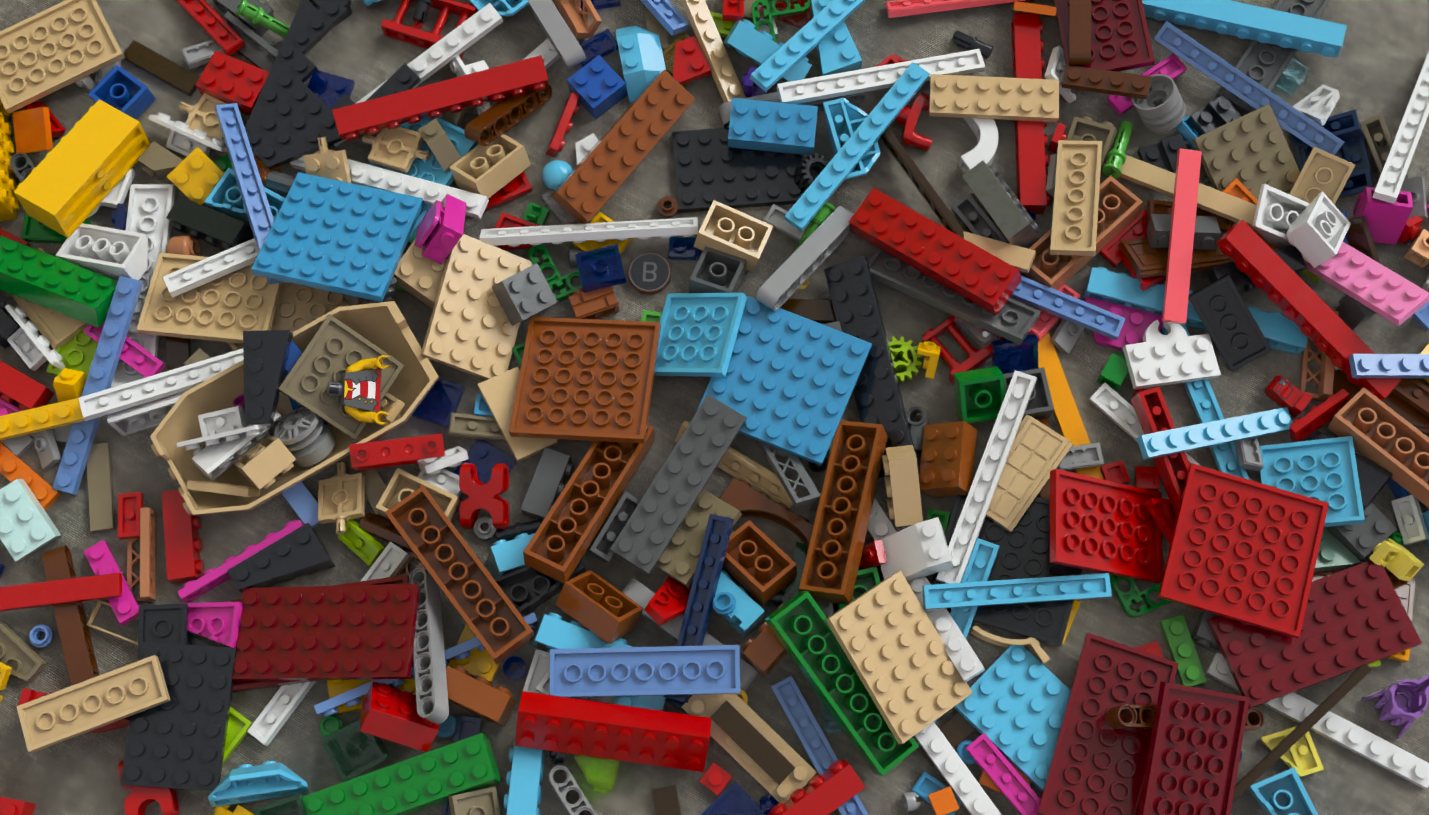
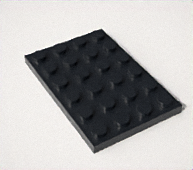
[672,128,804,213]
[120,641,237,791]

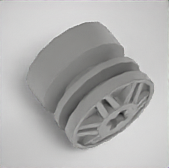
[1131,74,1186,132]
[274,407,336,467]

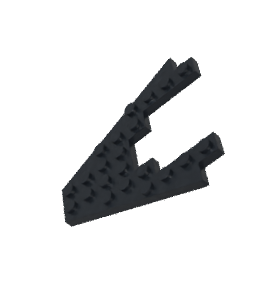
[245,0,421,170]

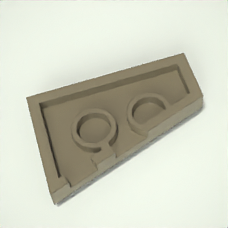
[0,619,47,682]

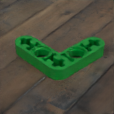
[751,0,811,42]
[529,245,606,302]
[1109,574,1173,618]

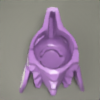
[1362,675,1429,738]

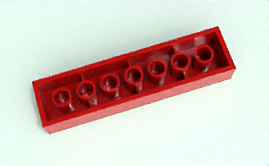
[849,188,1022,316]
[515,691,712,772]

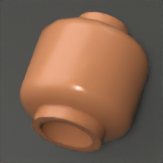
[166,235,201,256]

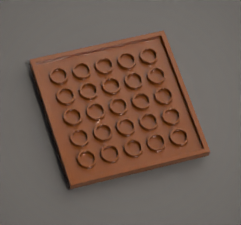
[509,317,661,443]

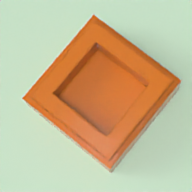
[927,786,960,815]

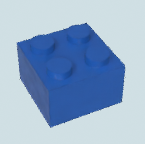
[567,55,628,120]
[88,64,156,119]

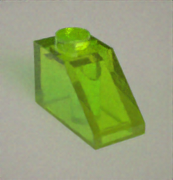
[573,754,621,794]

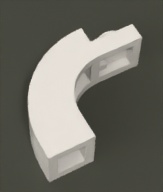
[958,118,998,174]

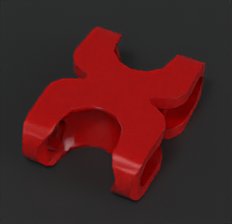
[459,463,510,530]
[118,760,180,815]

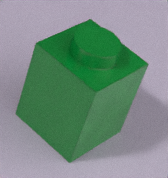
[1096,353,1128,392]

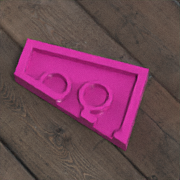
[179,602,243,648]

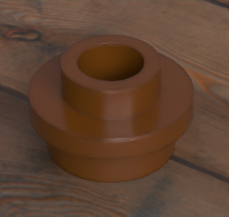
[657,196,678,217]

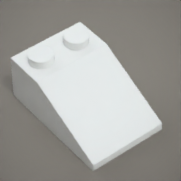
[1252,184,1310,247]
[1286,191,1351,268]
[881,517,954,581]

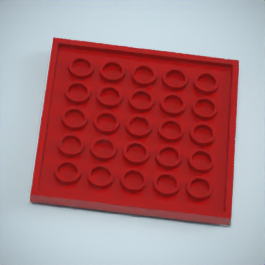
[1158,463,1329,638]

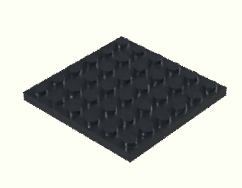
[931,479,1082,647]

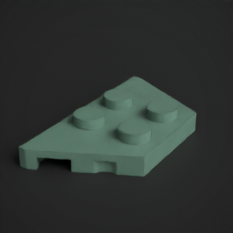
[1314,527,1361,572]

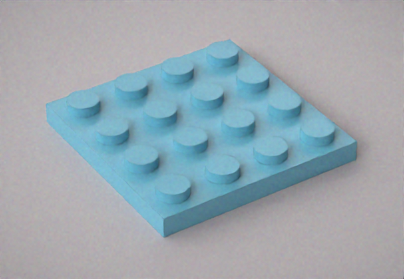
[654,292,747,377]
[1259,436,1365,527]

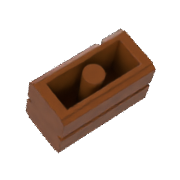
[569,282,620,319]

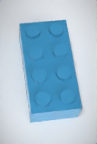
[727,98,818,155]

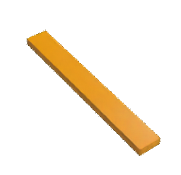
[1027,332,1104,480]

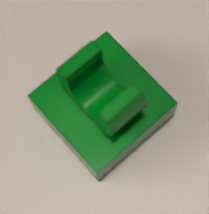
[522,202,550,226]

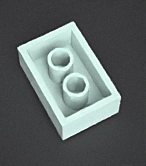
[0,479,61,562]

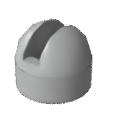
[901,792,921,812]

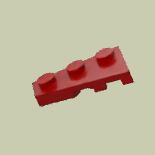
[644,576,692,626]

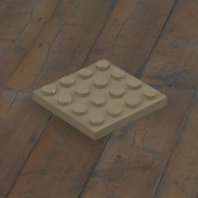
[1192,104,1300,200]
[279,314,404,440]
[655,489,742,588]

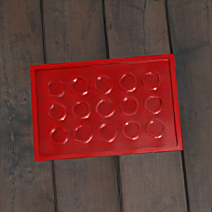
[1050,469,1163,583]

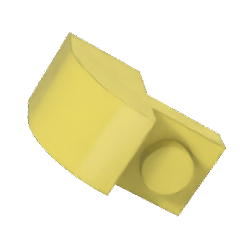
[1369,538,1424,582]

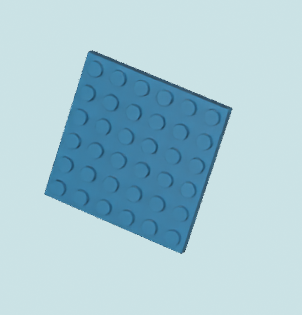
[251,172,424,302]
[696,296,872,466]

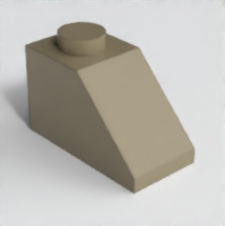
[418,118,461,173]
[138,141,183,180]

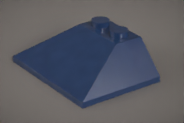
[1291,109,1374,199]

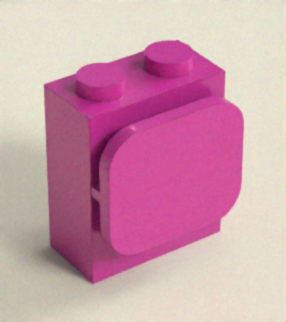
[1353,187,1413,245]
[415,194,466,265]

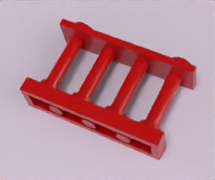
[381,0,477,58]
[921,315,1012,385]
[349,433,445,471]

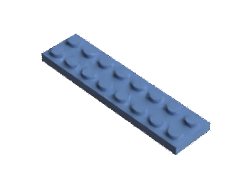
[550,645,741,698]

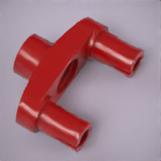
[894,93,933,152]

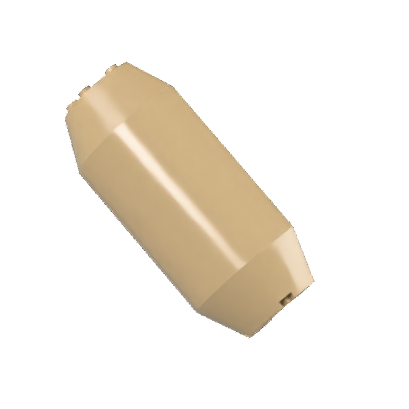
[150,301,439,516]

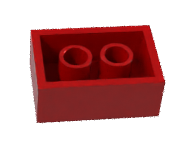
[196,50,270,116]
[360,681,439,752]

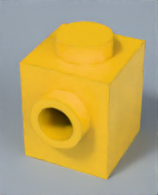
[53,368,86,402]

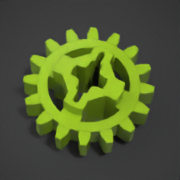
[888,336,922,384]

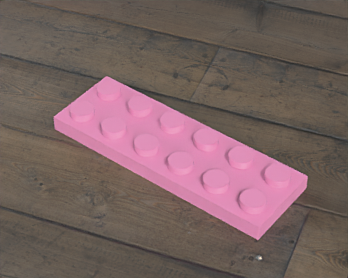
[1301,242,1429,326]

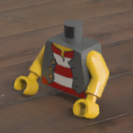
[327,355,391,426]

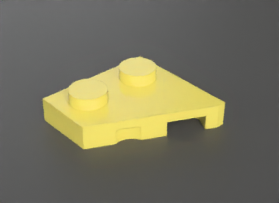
[1260,726,1324,777]

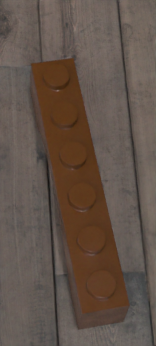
[720,477,814,549]

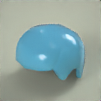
[542,160,573,190]

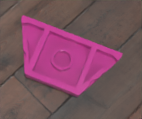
[1084,296,1163,351]

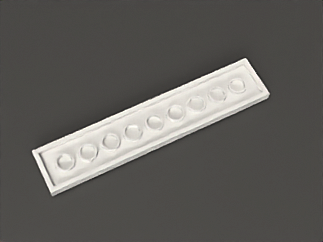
[110,184,176,388]

